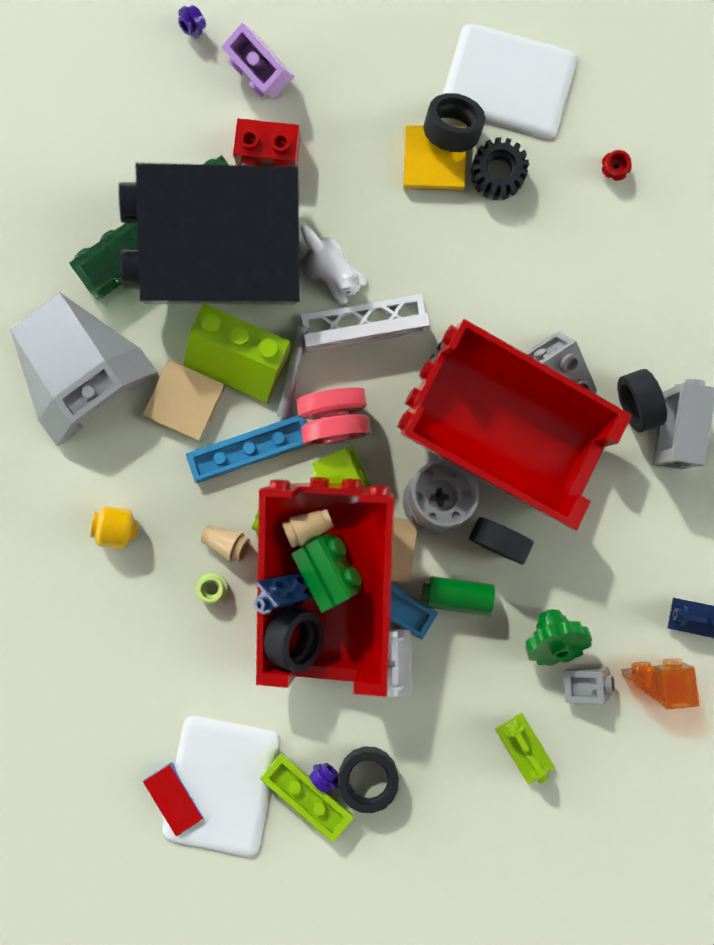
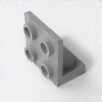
[525,332,597,393]

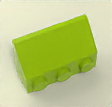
[183,303,292,404]

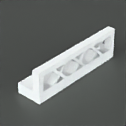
[301,294,430,352]

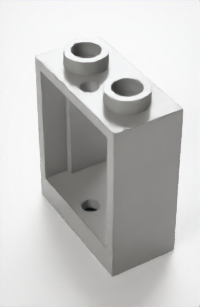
[652,379,714,470]

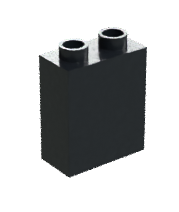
[119,163,300,304]

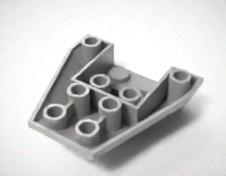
[10,292,158,446]

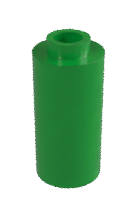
[421,576,495,616]

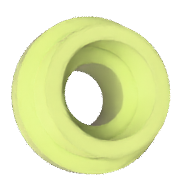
[196,573,228,605]

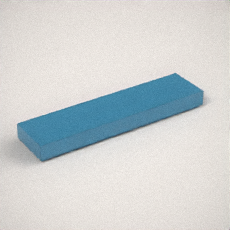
[186,415,308,483]

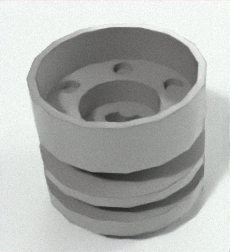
[402,459,479,534]

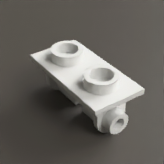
[387,629,412,697]

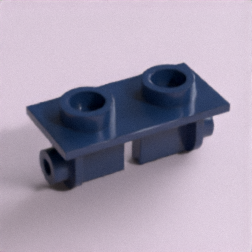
[254,573,314,614]
[667,597,714,638]

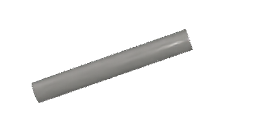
[277,325,308,419]

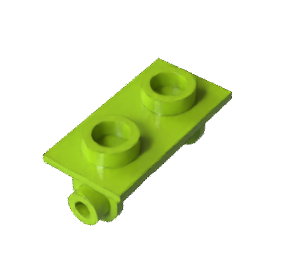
[495,712,555,785]

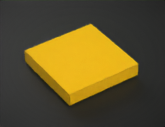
[403,125,467,191]

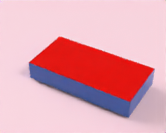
[143,762,204,836]

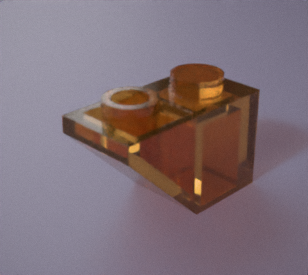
[621,658,699,710]

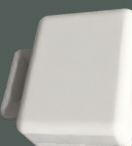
[443,23,577,140]
[162,716,280,857]

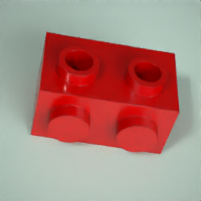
[233,118,301,167]

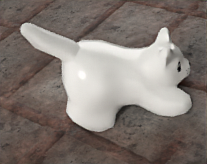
[301,226,367,305]

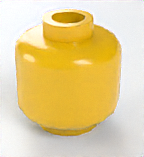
[90,506,139,549]

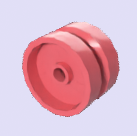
[296,387,371,445]

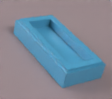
[390,584,438,640]

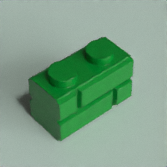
[291,532,364,613]

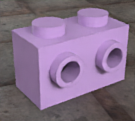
[221,23,295,99]

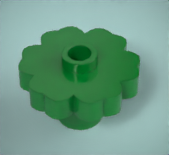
[525,609,592,666]

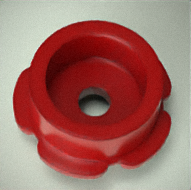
[601,150,632,181]

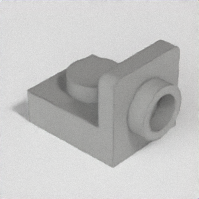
[564,667,615,704]

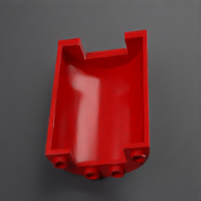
[397,319,632,530]
[256,477,394,697]

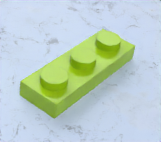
[260,751,354,843]

